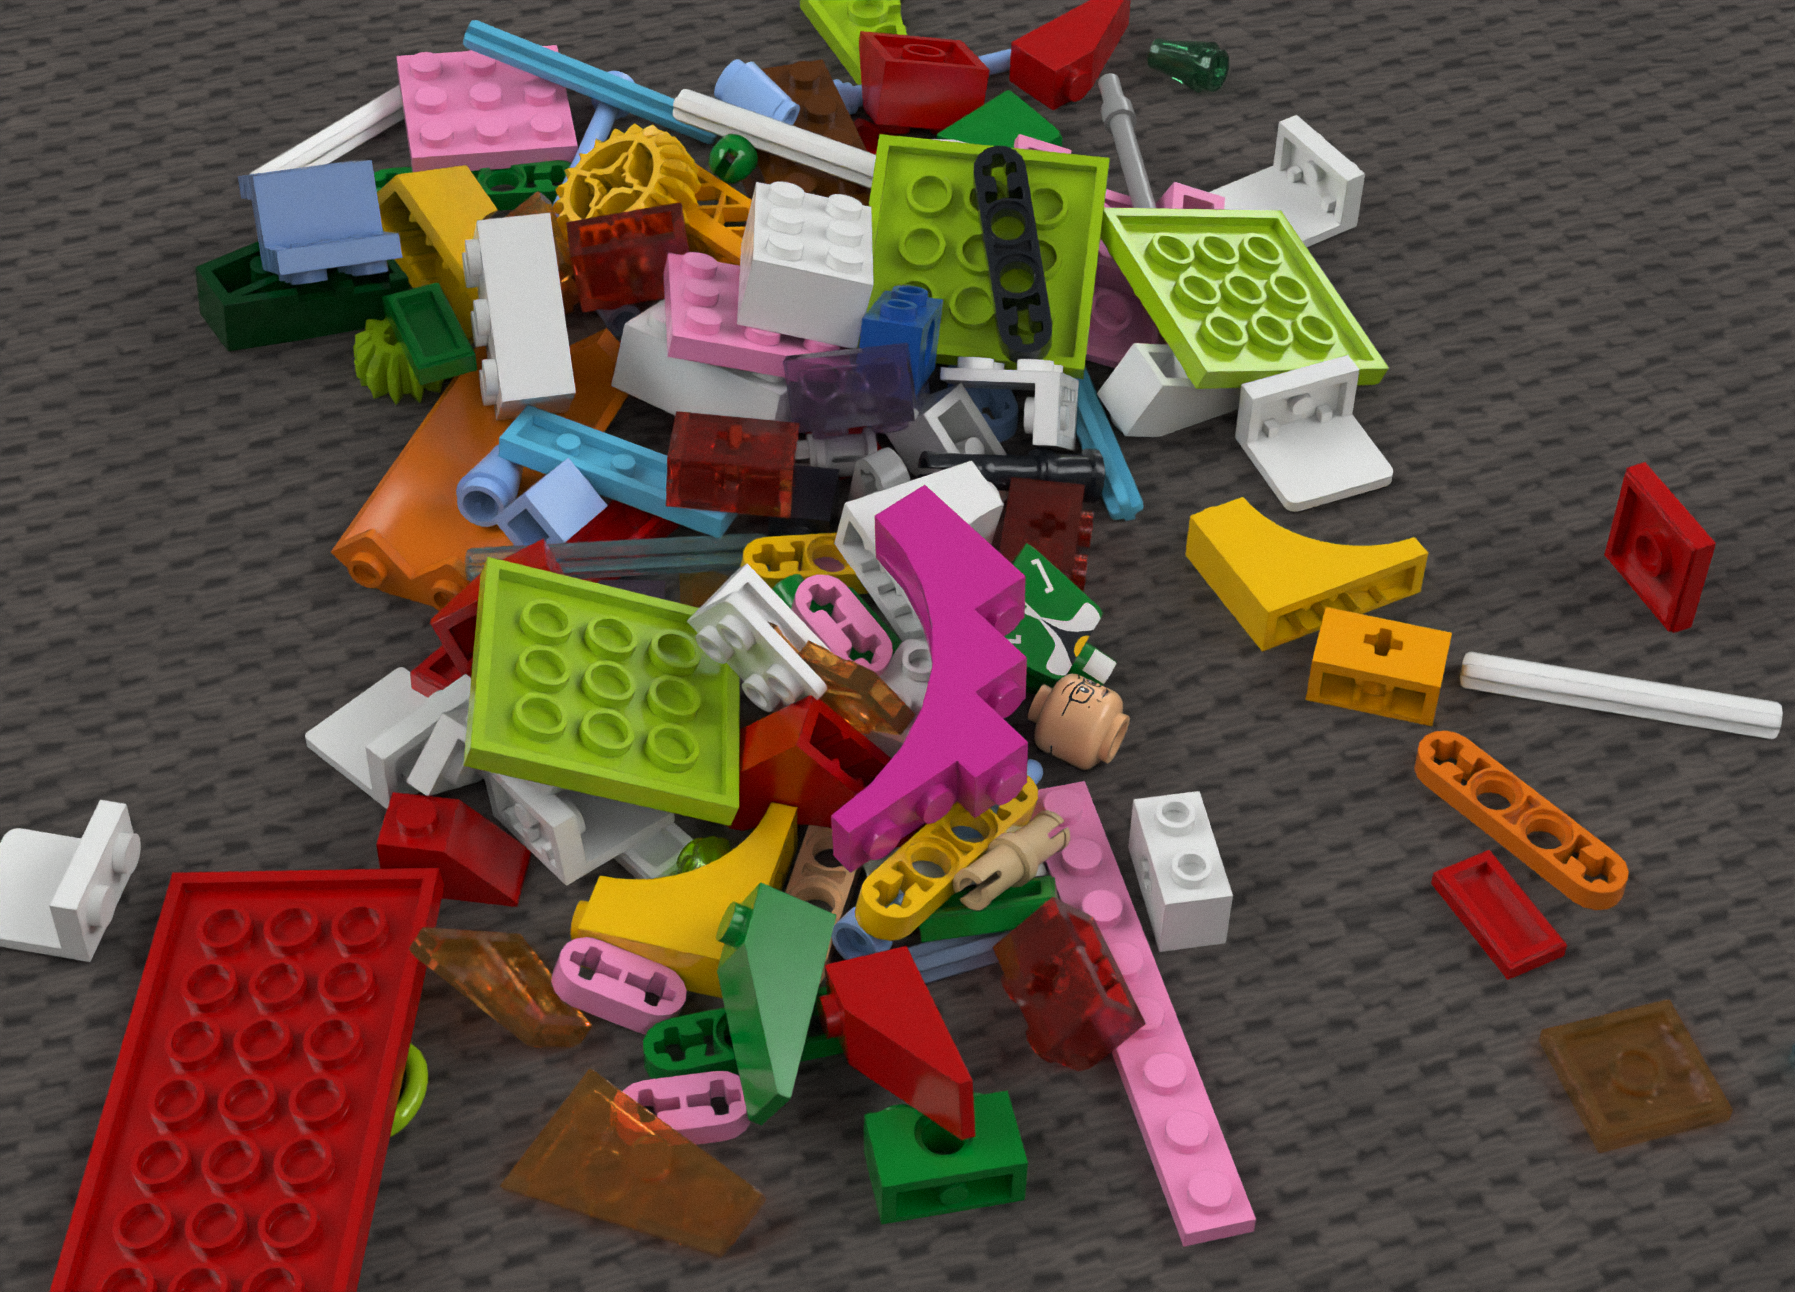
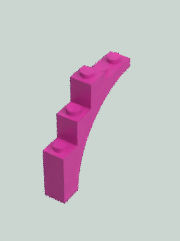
[831,485,1028,873]

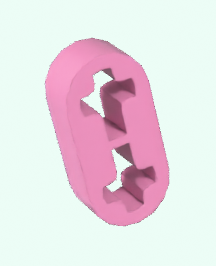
[791,575,893,689]
[551,937,687,1034]
[615,1071,751,1151]

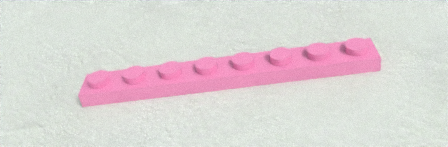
[1030,781,1256,1247]

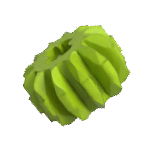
[353,316,452,405]

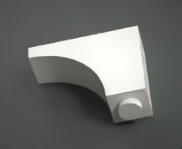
[834,461,1004,643]

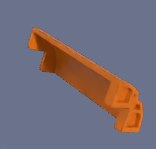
[331,328,629,611]

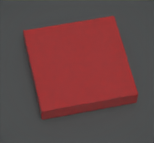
[1604,462,1716,633]

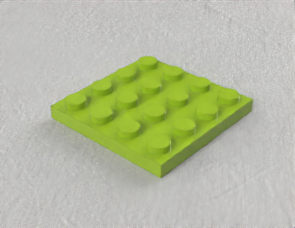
[850,134,1110,379]
[1101,207,1389,389]
[463,557,740,826]

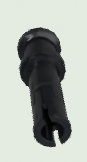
[917,447,1105,503]

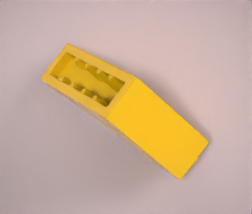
[377,165,498,344]
[1185,497,1428,652]
[570,802,798,999]

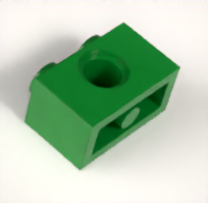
[864,1090,1028,1225]

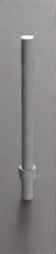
[1098,73,1157,208]

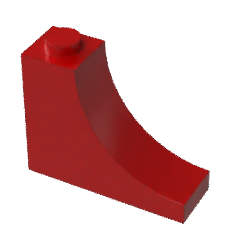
[726,695,927,847]

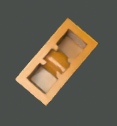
[1306,607,1452,726]

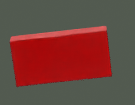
[1431,850,1567,980]

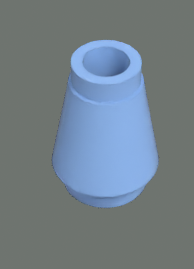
[714,59,800,125]
[456,445,525,527]

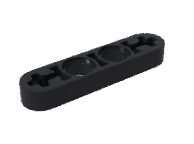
[973,146,1053,363]

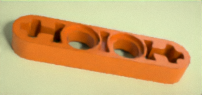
[1414,730,1629,910]

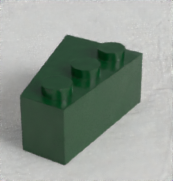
[195,241,409,351]

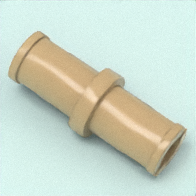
[953,810,1070,911]

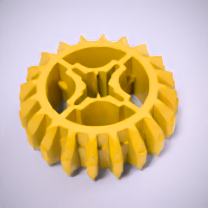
[552,123,702,272]

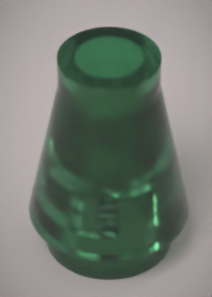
[1147,38,1229,93]

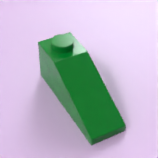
[716,882,837,1126]

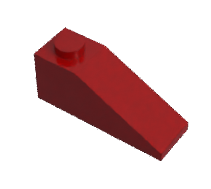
[1009,0,1131,110]
[817,946,976,1140]

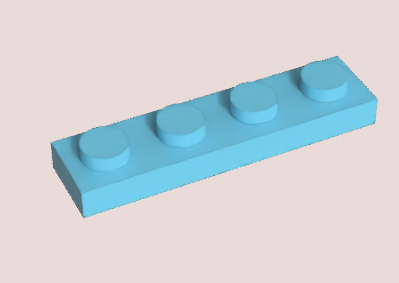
[498,405,748,539]

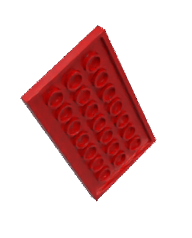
[49,868,445,1292]

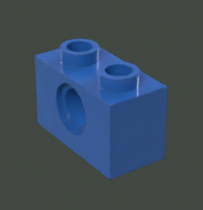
[854,285,943,399]

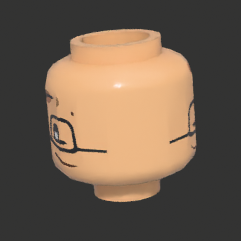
[1028,673,1130,770]

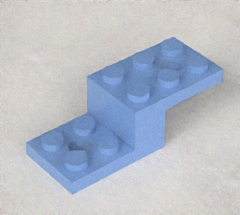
[238,160,403,285]

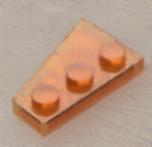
[499,1068,767,1258]

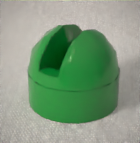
[708,134,758,184]

